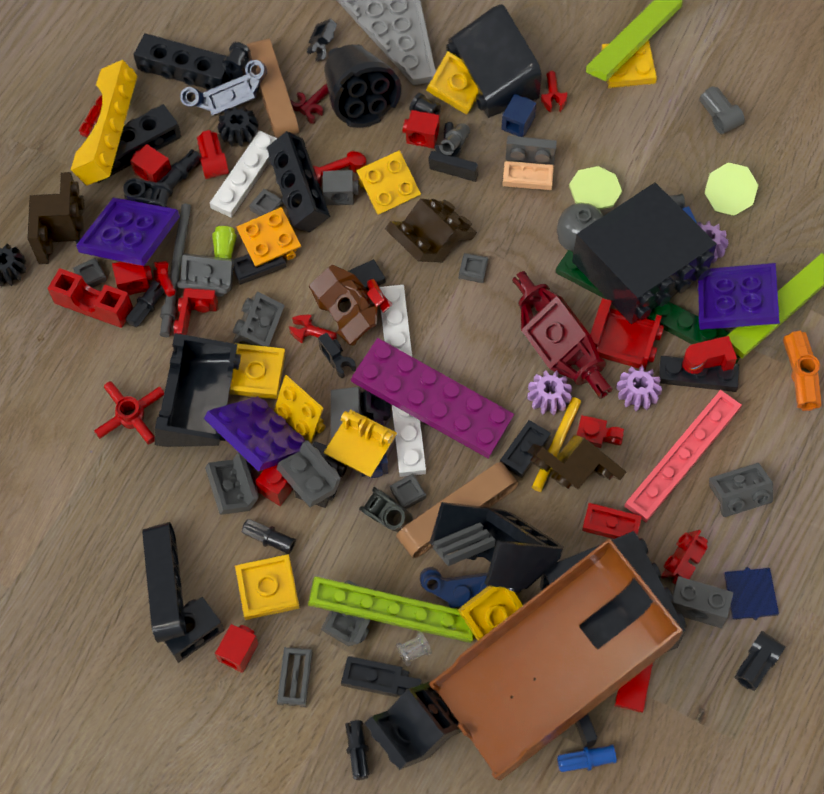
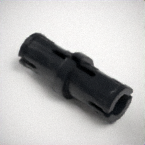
[158,149,202,189]

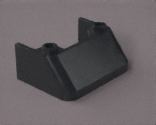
[430,502,564,592]

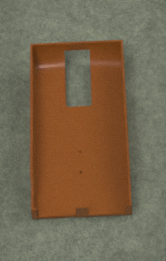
[429,538,682,781]

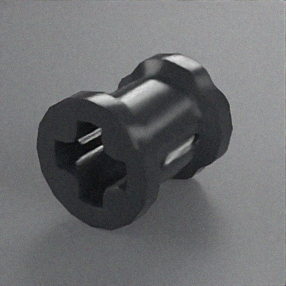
[409,93,441,115]

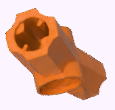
[783,330,821,411]

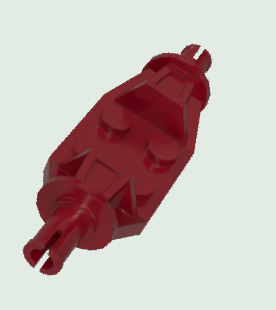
[512,271,613,399]

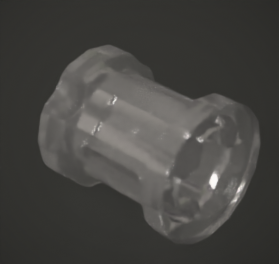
[396,632,432,667]

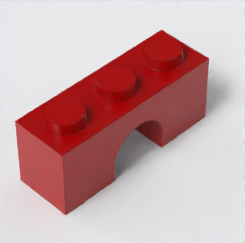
[47,268,133,328]

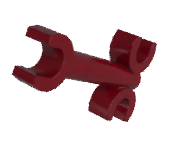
[290,82,329,124]

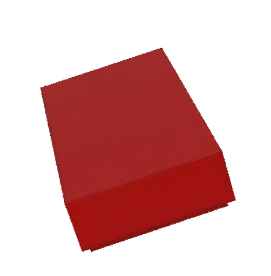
[614,663,653,713]

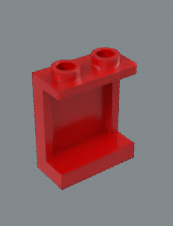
[590,298,664,370]

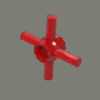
[94,381,164,445]

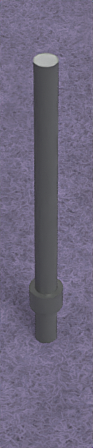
[160,204,191,337]

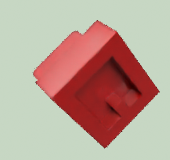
[174,288,218,335]

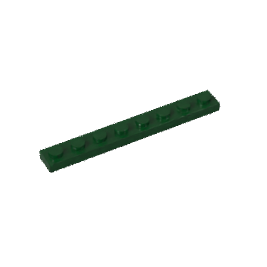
[555,250,741,364]

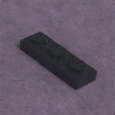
[658,356,739,392]

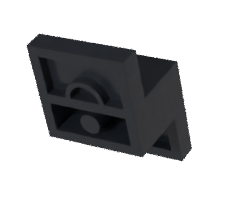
[364,681,462,770]

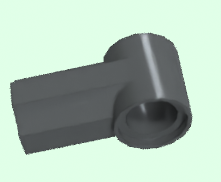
[700,86,745,134]

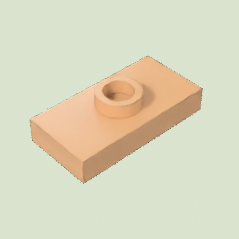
[503,161,554,190]

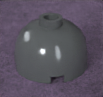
[557,203,604,252]

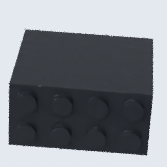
[572,182,717,324]
[539,531,687,652]

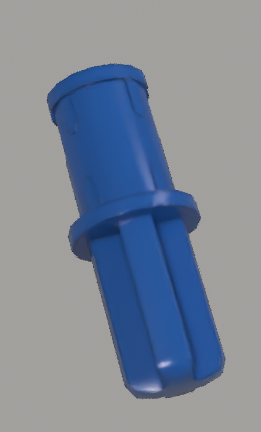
[557,745,617,772]

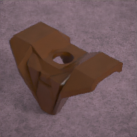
[309,265,379,346]

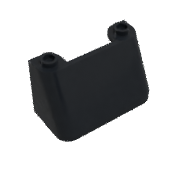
[446,4,542,118]
[155,333,241,447]

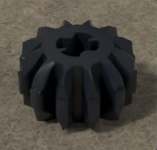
[217,105,259,147]
[0,243,26,287]

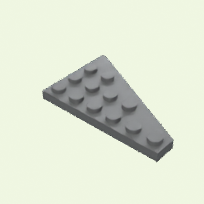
[337,0,436,85]

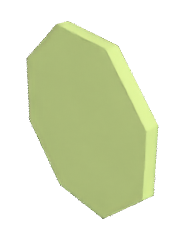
[705,163,758,216]
[569,166,622,210]

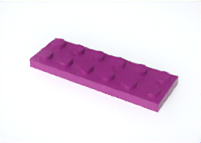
[351,338,514,459]

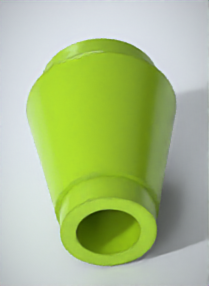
[212,226,237,259]

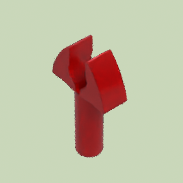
[541,71,567,113]
[153,261,176,297]
[367,279,392,313]
[289,314,337,343]

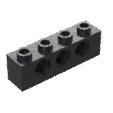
[133,33,230,90]
[98,104,181,183]
[266,131,330,233]

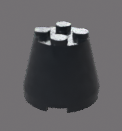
[324,44,402,128]

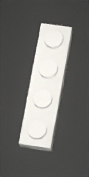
[210,131,277,218]

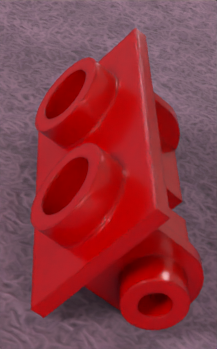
[661,530,708,584]

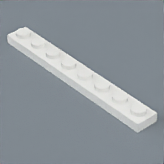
[379,285,426,477]

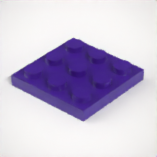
[76,197,180,266]
[698,263,780,330]
[204,396,305,471]

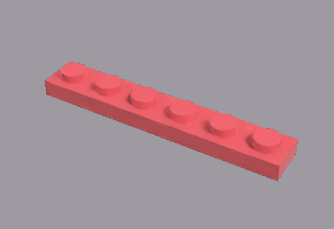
[624,390,742,523]

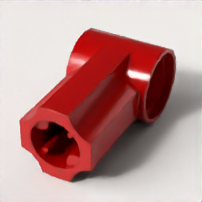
[197,130,229,179]

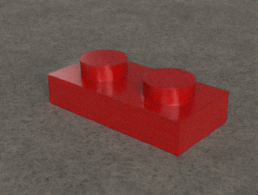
[582,503,642,539]

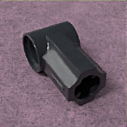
[734,631,786,691]

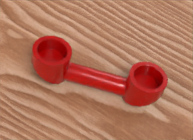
[313,151,367,187]

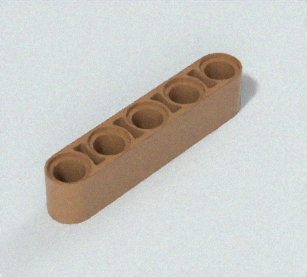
[246,38,299,138]
[396,462,519,558]

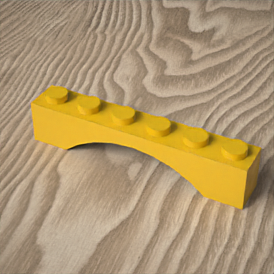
[71,60,137,186]

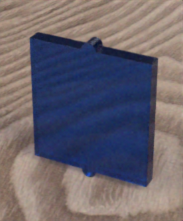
[724,567,779,620]

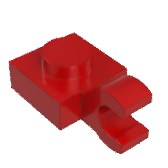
[577,415,624,448]

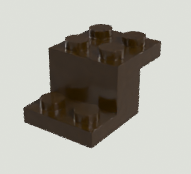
[27,172,85,264]
[385,198,477,263]
[527,435,627,490]

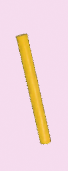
[532,397,581,492]

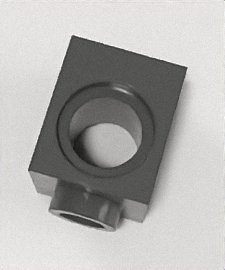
[323,170,358,205]

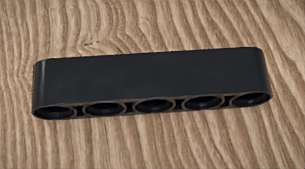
[142,522,187,643]

